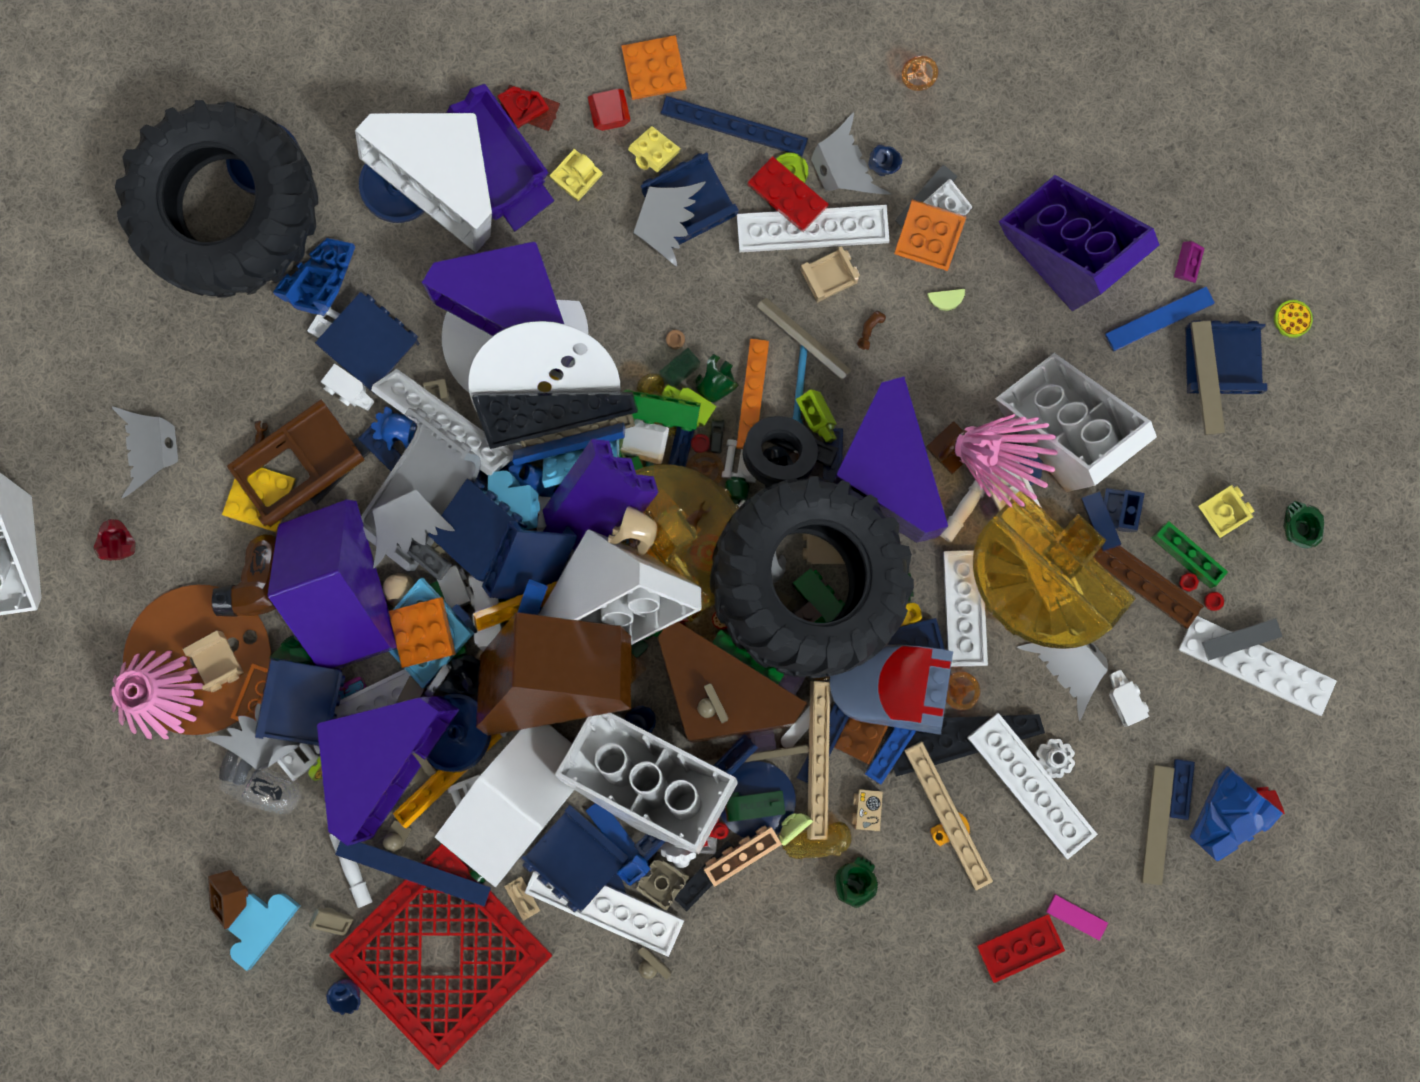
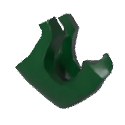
[695,354,739,403]

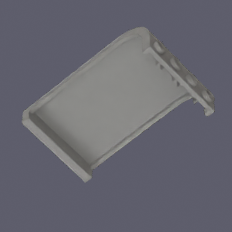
[361,408,481,571]

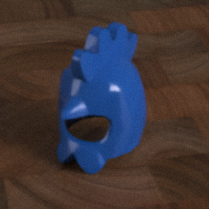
[371,407,417,450]
[509,463,555,497]

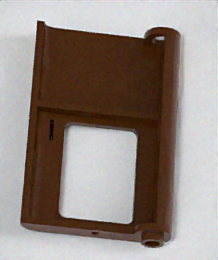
[227,399,365,527]

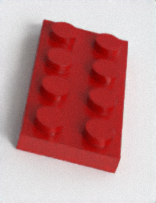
[747,156,828,232]
[976,914,1065,983]

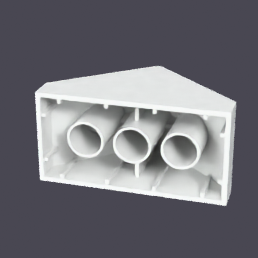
[355,113,492,253]
[995,353,1157,492]
[0,473,41,615]
[539,530,701,645]
[555,713,738,855]
[435,724,574,887]

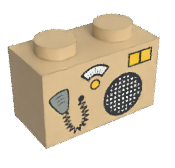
[852,790,883,831]

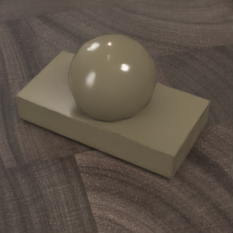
[697,684,729,724]
[379,820,412,855]
[308,907,353,936]
[638,946,672,980]

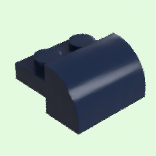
[1104,488,1145,532]

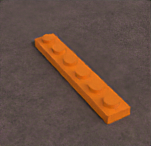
[736,339,769,449]

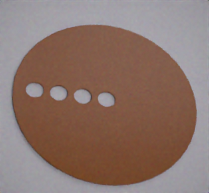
[123,585,271,735]

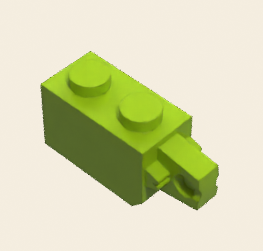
[661,385,717,428]
[796,389,837,443]

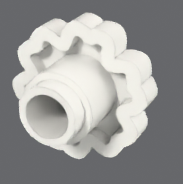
[1035,739,1075,778]
[661,842,696,868]

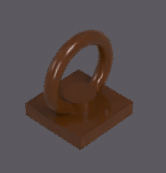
[926,421,967,474]

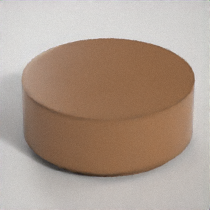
[666,330,685,349]

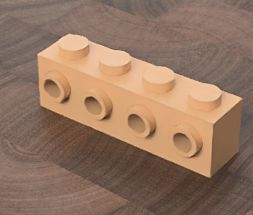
[703,826,782,887]

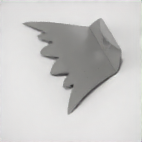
[811,112,891,195]
[633,182,706,267]
[112,407,178,498]
[372,488,455,568]
[1017,630,1108,721]
[206,703,301,770]

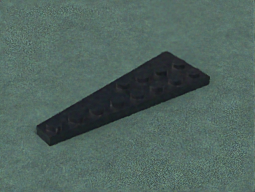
[472,392,638,449]
[883,714,1045,777]

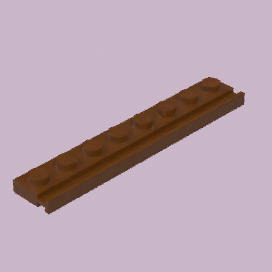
[1060,516,1204,629]

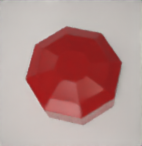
[1178,573,1199,592]

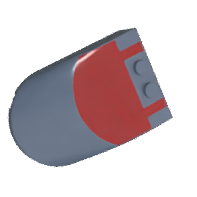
[830,645,953,735]

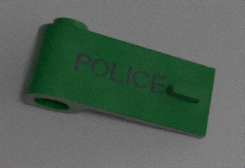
[725,791,785,822]

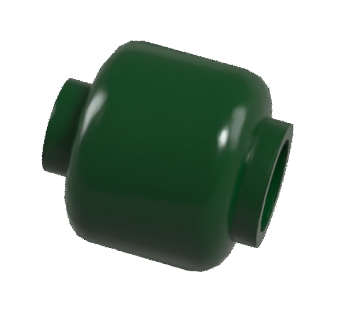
[723,476,750,506]

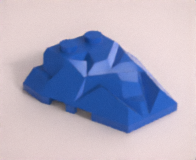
[273,238,355,316]
[1190,766,1283,861]

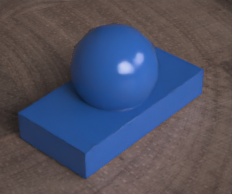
[616,855,651,886]

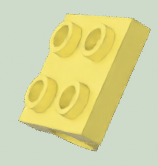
[628,126,681,172]
[550,149,603,202]

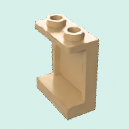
[800,246,860,303]

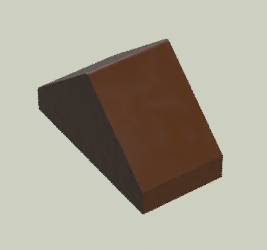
[476,613,631,736]
[658,622,807,743]

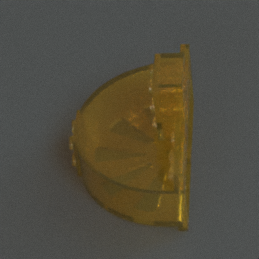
[635,464,739,622]
[973,491,1136,649]

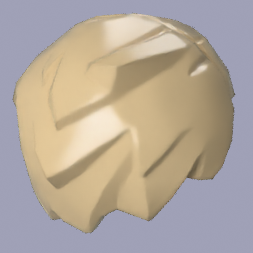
[383,573,414,607]

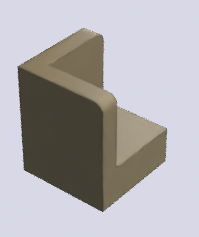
[423,379,450,402]

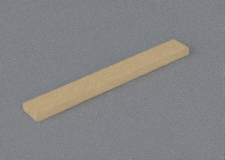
[807,681,830,840]
[904,741,993,890]

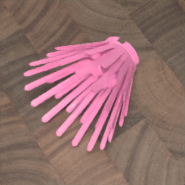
[955,414,1058,507]
[110,651,204,739]

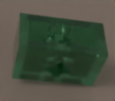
[659,348,700,388]

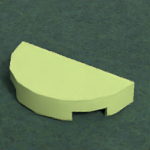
[927,289,965,311]
[779,813,813,845]

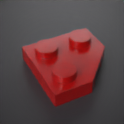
[497,86,549,129]

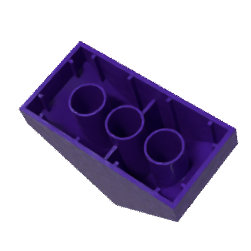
[999,175,1160,311]
[422,242,573,375]
[833,377,948,543]
[268,499,397,669]
[317,696,460,846]

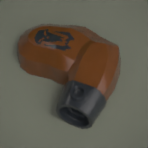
[212,534,276,617]

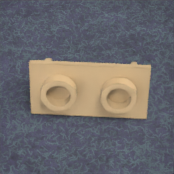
[504,876,540,921]

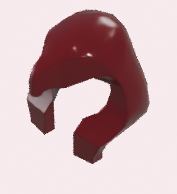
[93,519,136,561]

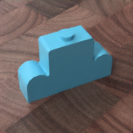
[488,471,540,530]
[228,893,301,971]

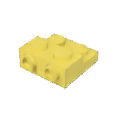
[1198,485,1255,538]

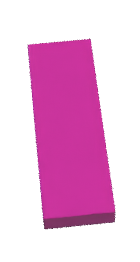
[1046,895,1108,941]

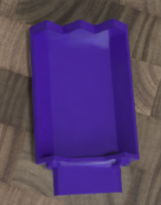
[446,84,555,232]
[542,439,658,551]

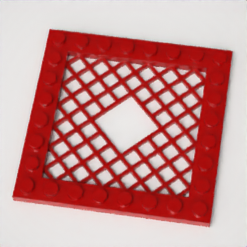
[329,844,553,1070]

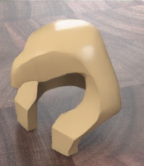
[608,506,657,555]

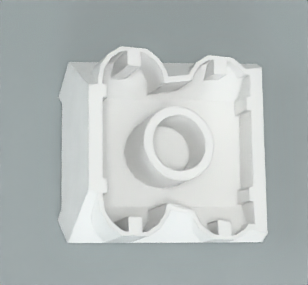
[923,179,972,215]
[620,419,669,464]

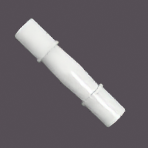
[940,477,988,542]
[329,834,373,908]

